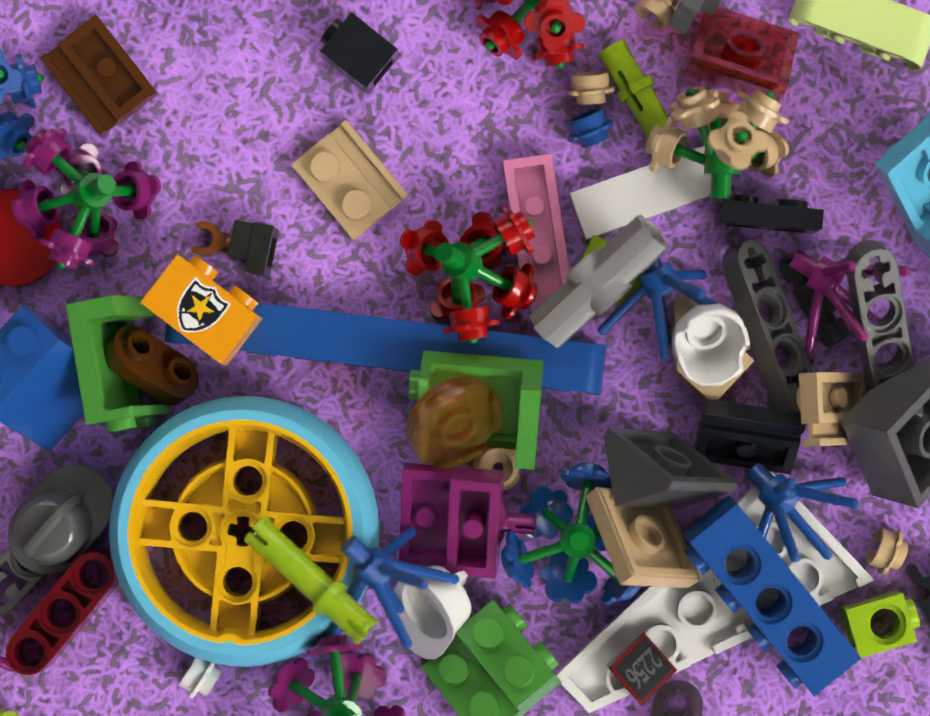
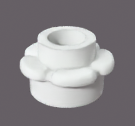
[178,657,222,699]

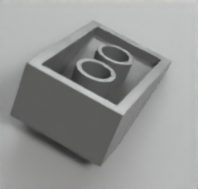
[840,358,930,508]

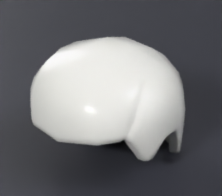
[671,304,750,386]

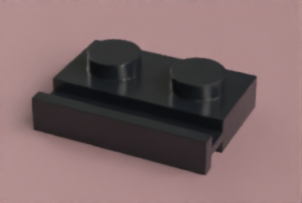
[715,194,824,234]
[694,399,805,474]

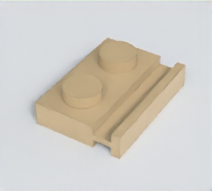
[291,120,409,241]
[796,372,867,447]

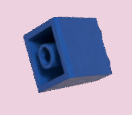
[0,305,84,452]

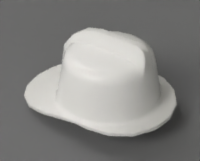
[393,565,472,659]

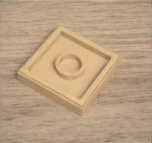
[585,487,700,588]

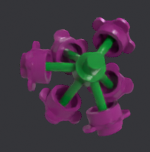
[12,127,161,270]

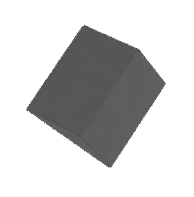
[604,428,739,508]

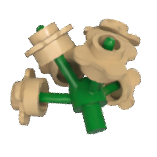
[645,86,790,200]

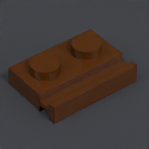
[40,14,159,137]

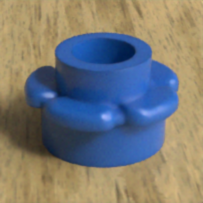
[566,107,613,148]

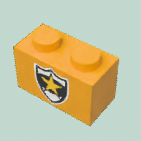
[140,254,263,366]

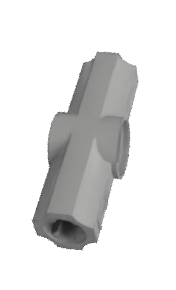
[529,215,669,348]

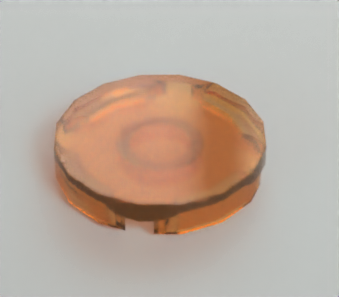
[406,376,504,468]

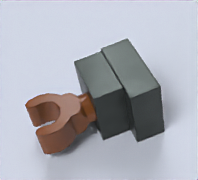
[191,220,279,278]

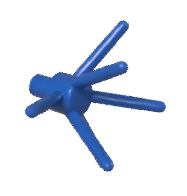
[598,258,717,360]
[746,463,859,563]
[331,527,459,649]

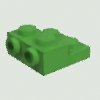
[421,600,562,716]

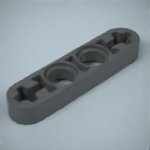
[722,240,813,425]
[845,240,914,393]

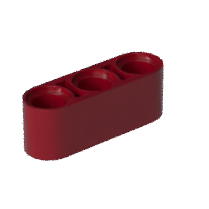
[5,551,119,675]

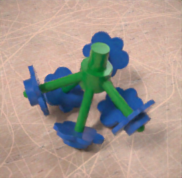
[501,462,641,606]

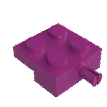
[399,463,537,579]

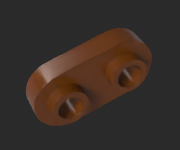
[105,326,199,405]

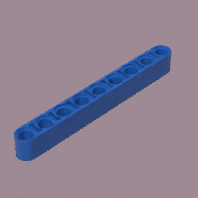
[164,303,607,395]

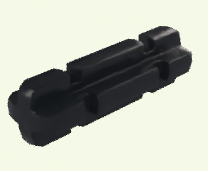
[779,257,849,347]

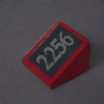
[606,632,677,706]

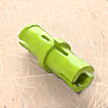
[597,39,669,139]

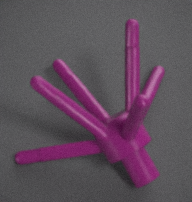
[789,250,911,354]

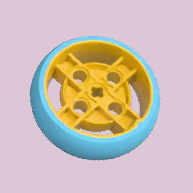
[109,396,380,667]

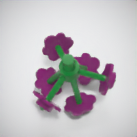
[268,632,405,716]

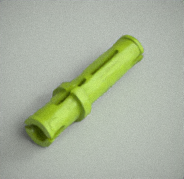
[244,517,379,645]

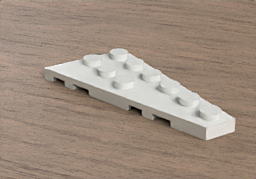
[556,471,875,713]

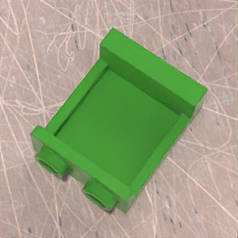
[66,295,172,433]
[407,350,544,470]

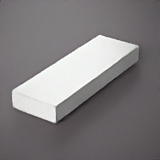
[569,146,711,241]

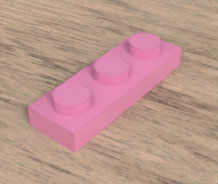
[503,153,570,308]

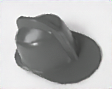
[8,464,114,575]

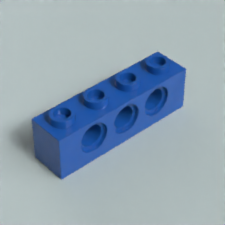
[682,495,862,696]

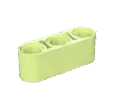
[788,0,930,70]

